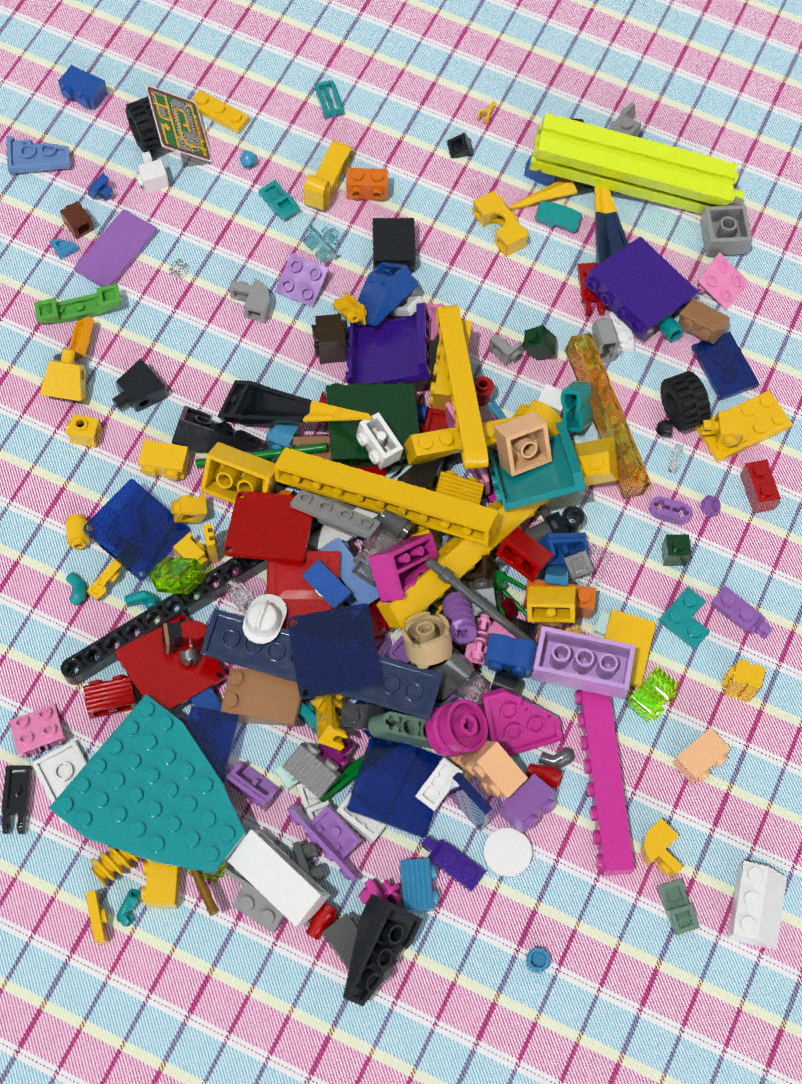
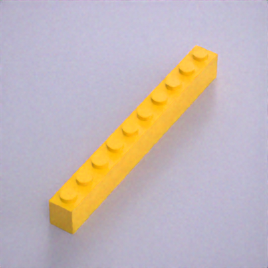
[274,447,499,546]
[376,499,550,629]

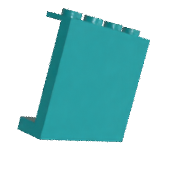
[487,421,586,511]

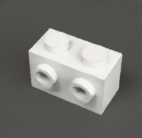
[356,412,404,470]

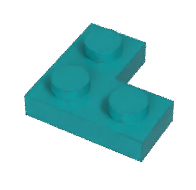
[659,587,710,650]

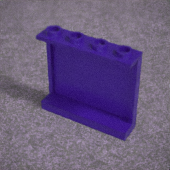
[584,236,699,340]
[345,302,431,385]

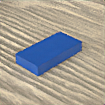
[302,560,352,610]

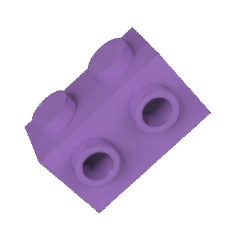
[500,774,556,834]

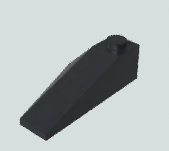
[172,406,266,452]
[397,455,449,491]
[343,894,423,1006]

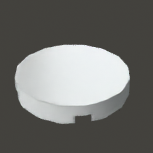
[483,828,532,878]

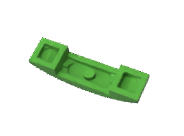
[34,283,121,323]

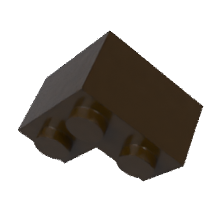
[312,314,346,364]

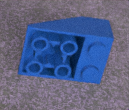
[357,262,418,326]

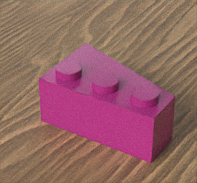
[368,533,438,602]

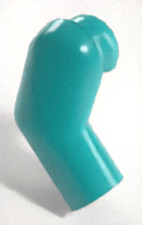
[66,572,88,605]

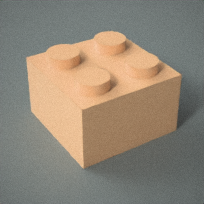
[494,412,552,477]
[460,741,527,798]

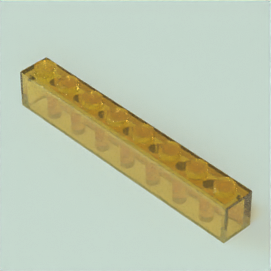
[565,333,651,499]

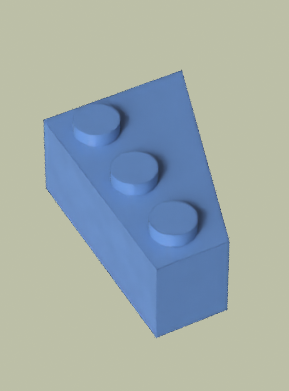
[316,537,380,611]

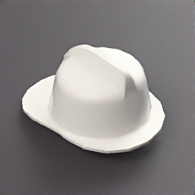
[243,594,287,644]

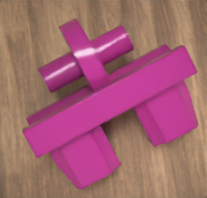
[358,878,402,905]

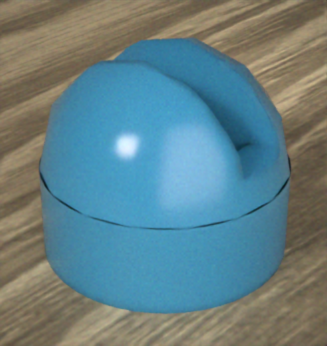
[240,150,258,168]

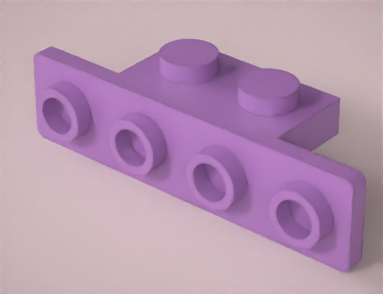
[287,803,363,882]

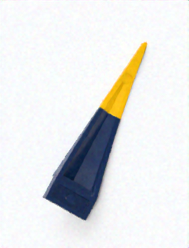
[594,186,629,265]

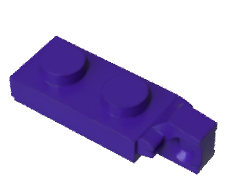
[421,836,486,892]

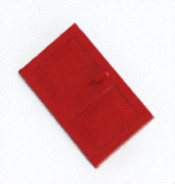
[266,551,340,644]

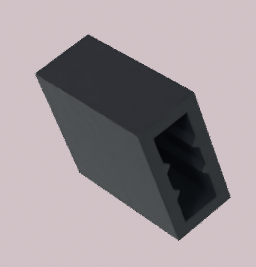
[372,218,416,272]

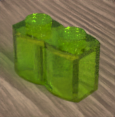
[626,666,679,723]

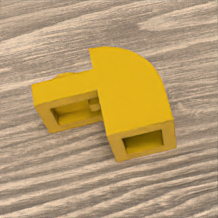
[513,400,563,437]
[640,818,683,878]

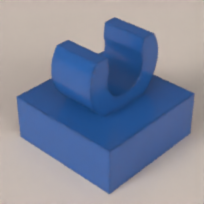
[87,173,113,201]

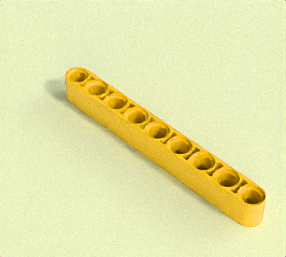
[436,305,489,469]

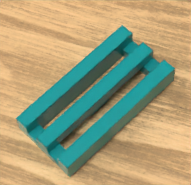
[314,80,344,120]

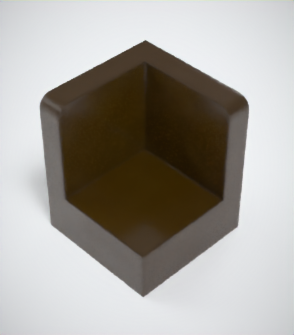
[465,555,496,585]

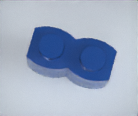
[484,633,537,677]

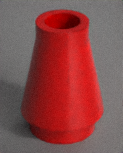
[526,763,563,789]
[305,902,338,940]

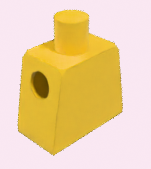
[40,348,87,401]

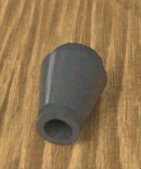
[378,509,414,540]

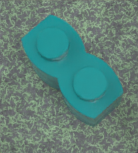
[561,381,593,432]

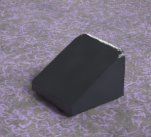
[447,132,474,158]

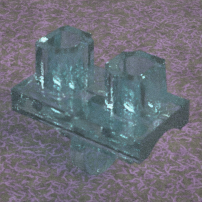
[303,225,341,264]

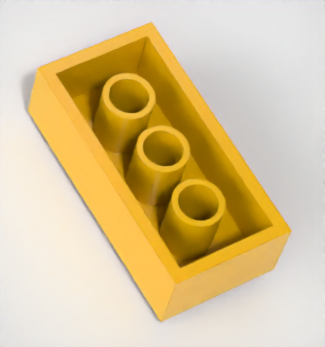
[429,320,472,410]

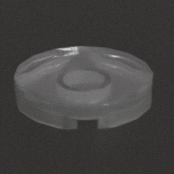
[225,578,256,615]

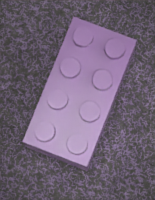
[531,626,636,699]

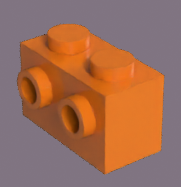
[346,168,388,201]

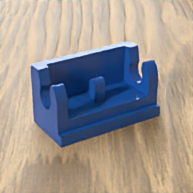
[538,532,589,566]

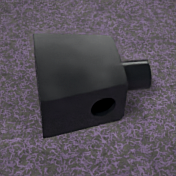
[112,359,168,412]

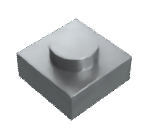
[564,549,594,579]

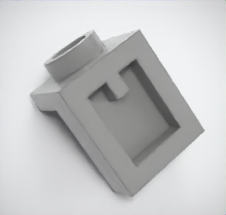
[488,334,523,366]

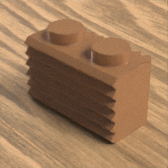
[679,298,730,344]

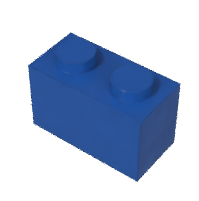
[58,65,108,110]

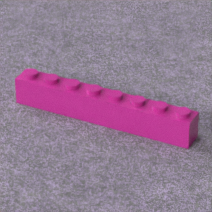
[574,689,635,876]

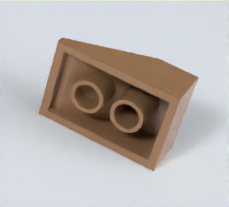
[220,668,305,726]

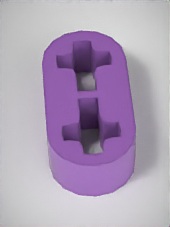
[649,496,692,525]

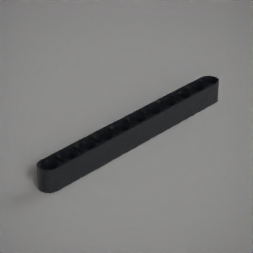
[61,557,267,685]

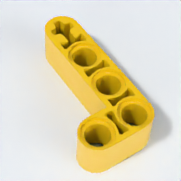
[303,140,354,211]

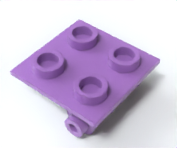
[275,253,329,307]

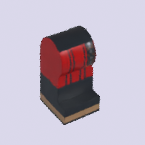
[162,621,207,654]

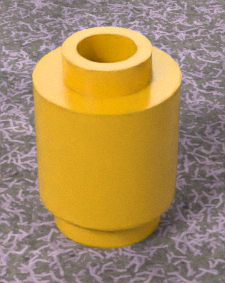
[65,514,90,549]

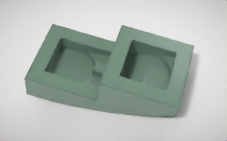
[657,879,699,935]

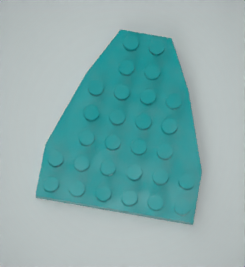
[49,695,246,875]

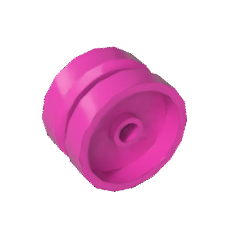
[425,699,488,757]

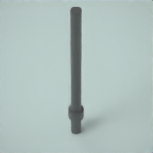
[424,557,538,646]

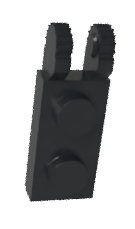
[1,765,32,834]

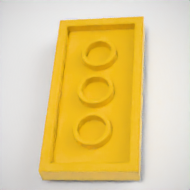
[694,390,793,463]

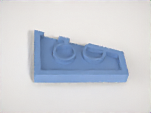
[6,136,71,174]

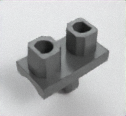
[290,841,325,882]

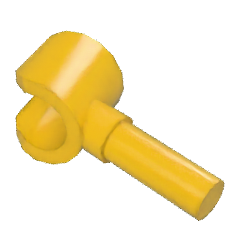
[478,101,496,124]

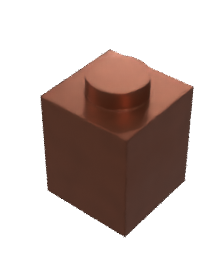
[60,201,94,240]

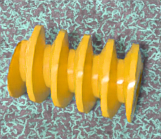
[90,846,140,887]

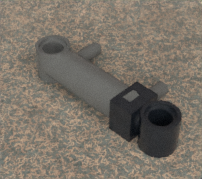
[488,505,585,571]

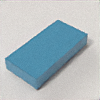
[544,565,569,586]

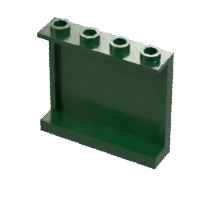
[324,382,420,468]

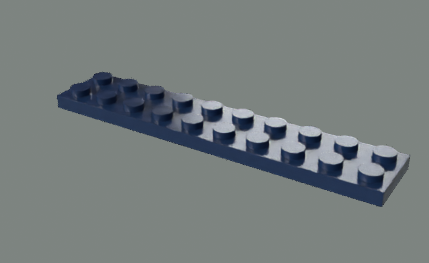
[200,609,443,721]

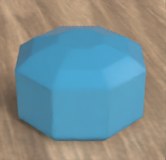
[525,947,550,973]

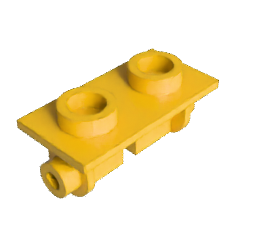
[333,290,367,325]

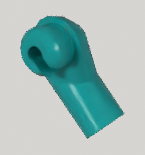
[125,590,159,609]
[116,889,140,927]

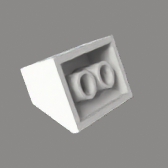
[727,861,787,951]

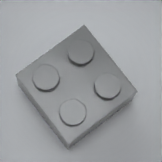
[700,205,753,256]

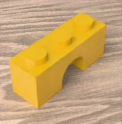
[472,191,528,258]

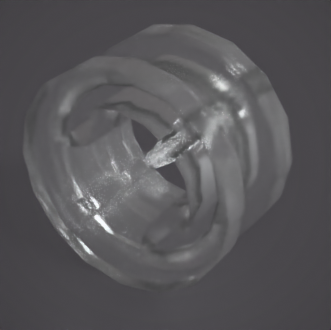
[169,259,189,280]

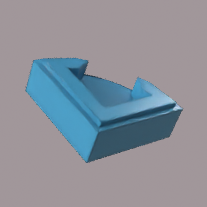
[49,239,79,260]

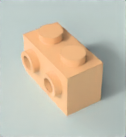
[672,728,731,785]

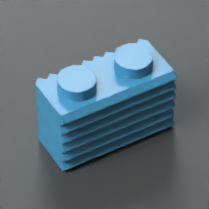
[400,858,438,913]

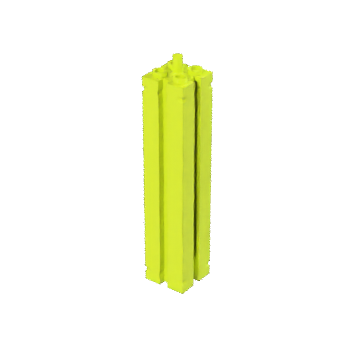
[529,113,744,214]

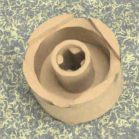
[401,612,453,669]

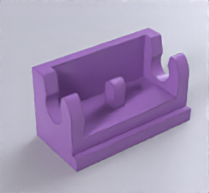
[226,760,282,812]

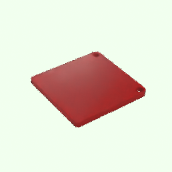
[224,491,313,563]
[115,615,225,711]

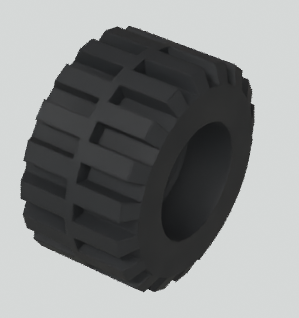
[126,97,163,153]
[661,371,710,431]

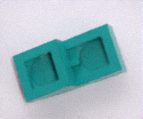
[258,180,300,220]
[534,201,582,233]

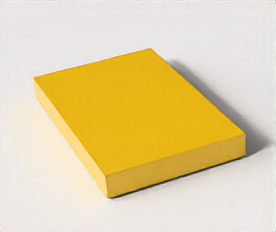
[604,609,656,688]

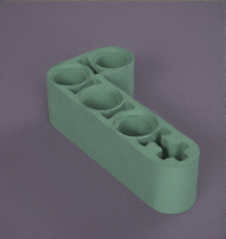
[368,701,451,749]

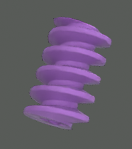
[442,591,477,644]

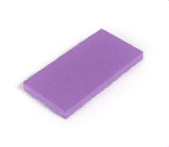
[74,209,158,287]

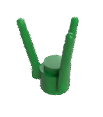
[493,569,527,617]

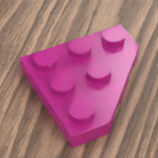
[480,688,563,756]

